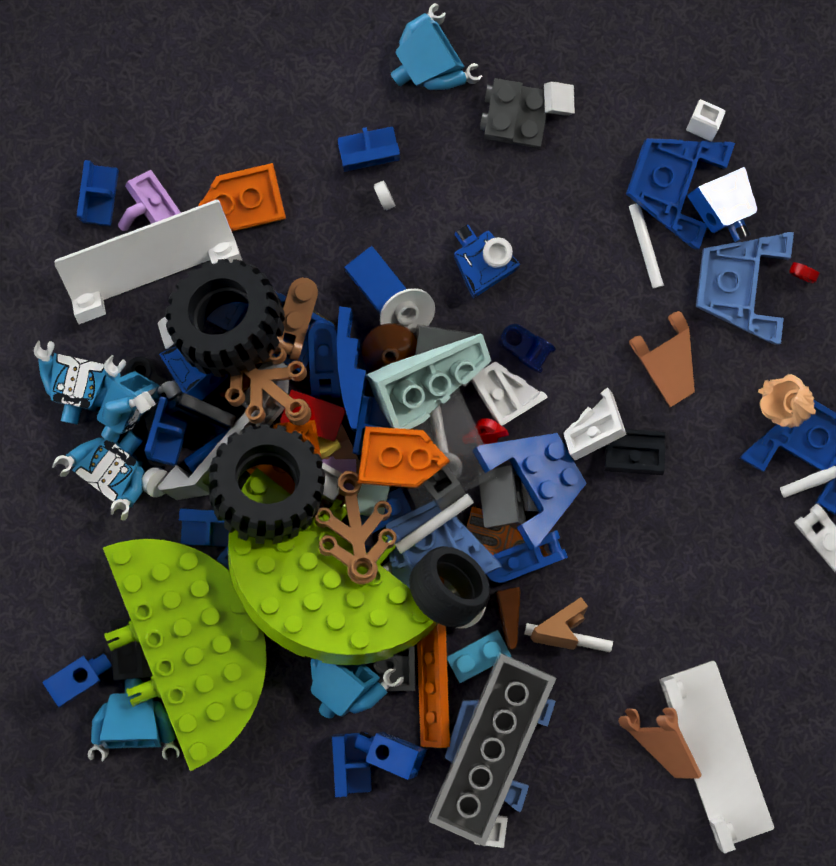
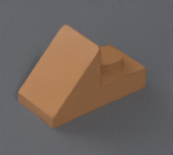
[530,597,588,650]

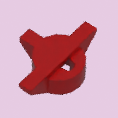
[462,418,509,445]

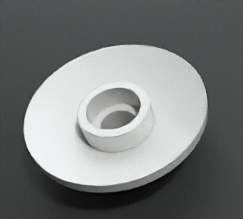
[380,289,435,333]

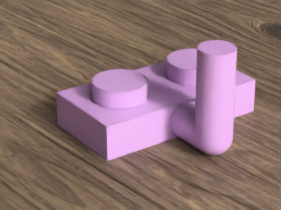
[118,170,181,231]

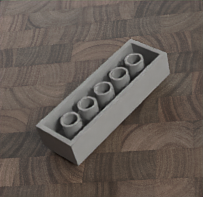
[429,652,556,847]

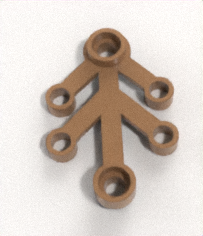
[225,345,311,426]
[314,471,397,585]

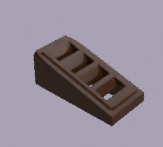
[495,586,520,649]

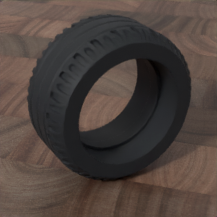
[409,546,490,628]

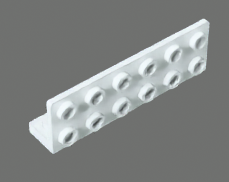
[54,200,242,324]
[659,661,774,853]

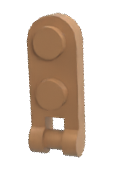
[274,277,318,361]

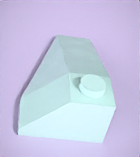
[366,333,491,429]

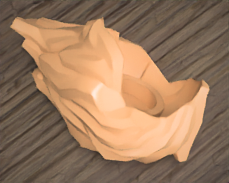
[758,374,816,428]

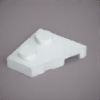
[471,361,548,426]
[563,388,627,460]

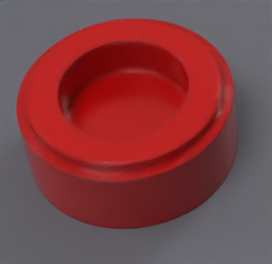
[789,262,820,284]

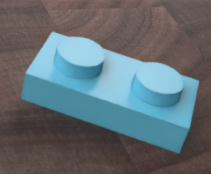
[447,630,511,683]

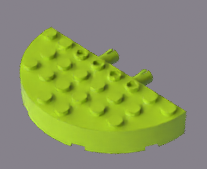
[228,468,438,665]
[103,539,267,771]

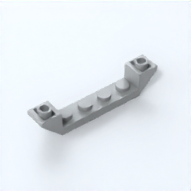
[157,355,289,500]

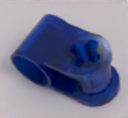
[499,324,556,374]

